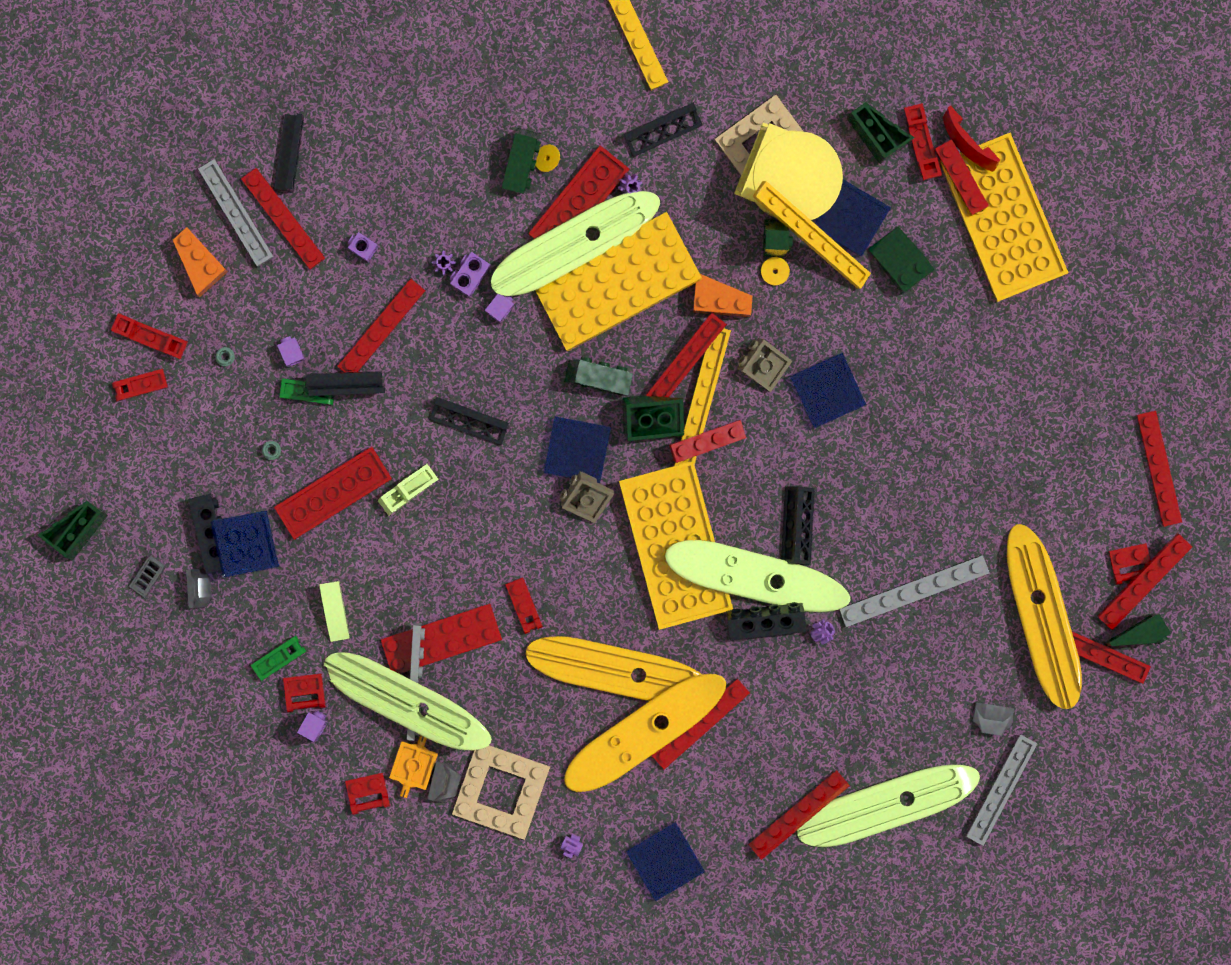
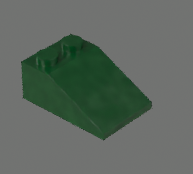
[868,226,935,295]
[622,396,684,441]
[1104,613,1171,646]

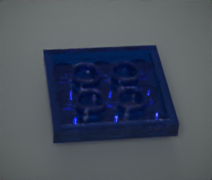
[815,179,891,257]
[790,353,867,429]
[544,416,611,484]
[211,511,279,578]
[626,821,705,902]

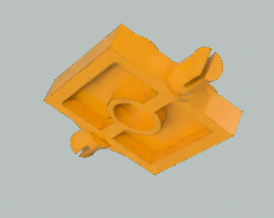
[389,735,438,798]

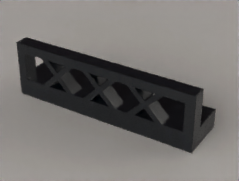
[624,102,703,157]
[274,113,304,192]
[305,371,385,396]
[429,397,509,445]
[781,486,815,565]

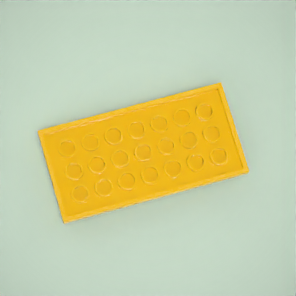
[939,133,1068,302]
[535,212,702,352]
[619,461,733,630]

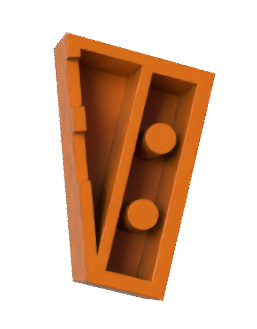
[173,227,228,297]
[693,274,752,317]

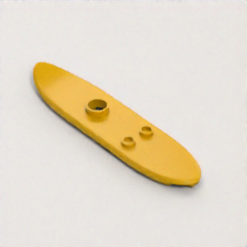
[1007,524,1082,709]
[526,636,703,701]
[564,674,726,792]

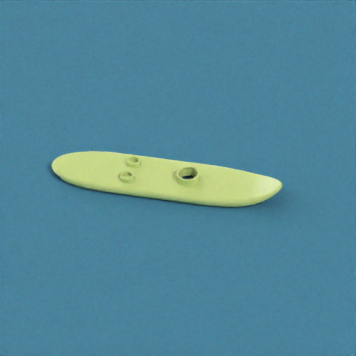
[491,191,660,296]
[665,540,850,612]
[323,652,491,750]
[797,765,980,847]

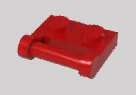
[1108,543,1150,585]
[283,674,326,712]
[345,773,390,815]

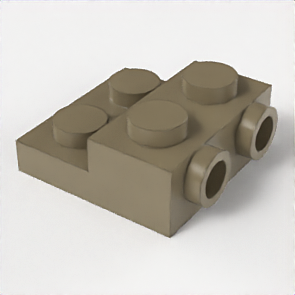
[737,338,792,392]
[560,471,614,523]

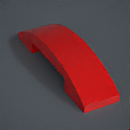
[904,103,942,181]
[943,105,1000,172]
[111,313,188,359]

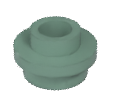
[216,347,235,366]
[262,441,281,460]

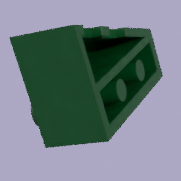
[763,219,793,257]
[37,501,108,561]

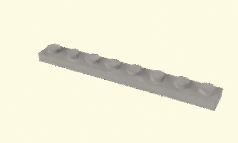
[839,555,989,627]

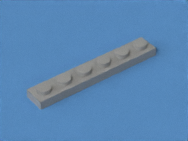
[198,159,274,267]
[407,623,425,741]
[966,734,1037,846]

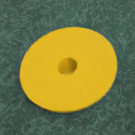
[536,144,560,172]
[761,257,790,285]

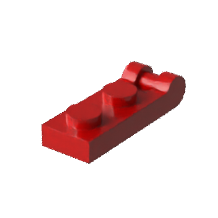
[112,369,168,402]
[505,578,543,634]

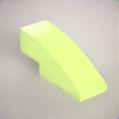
[378,464,438,516]
[320,581,350,642]

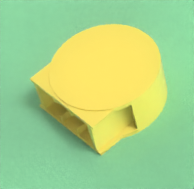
[734,123,843,220]

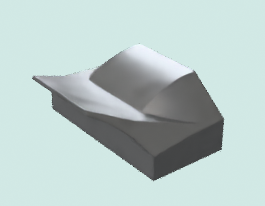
[186,569,212,608]
[973,702,1014,736]
[428,762,461,802]

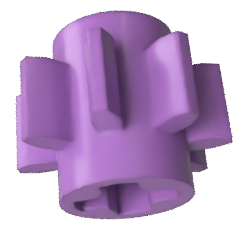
[618,173,642,194]
[432,251,456,275]
[811,619,835,645]
[560,834,583,858]

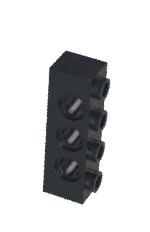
[188,493,233,574]
[726,602,806,640]

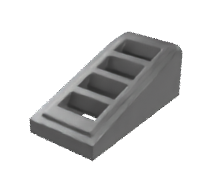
[129,555,167,598]

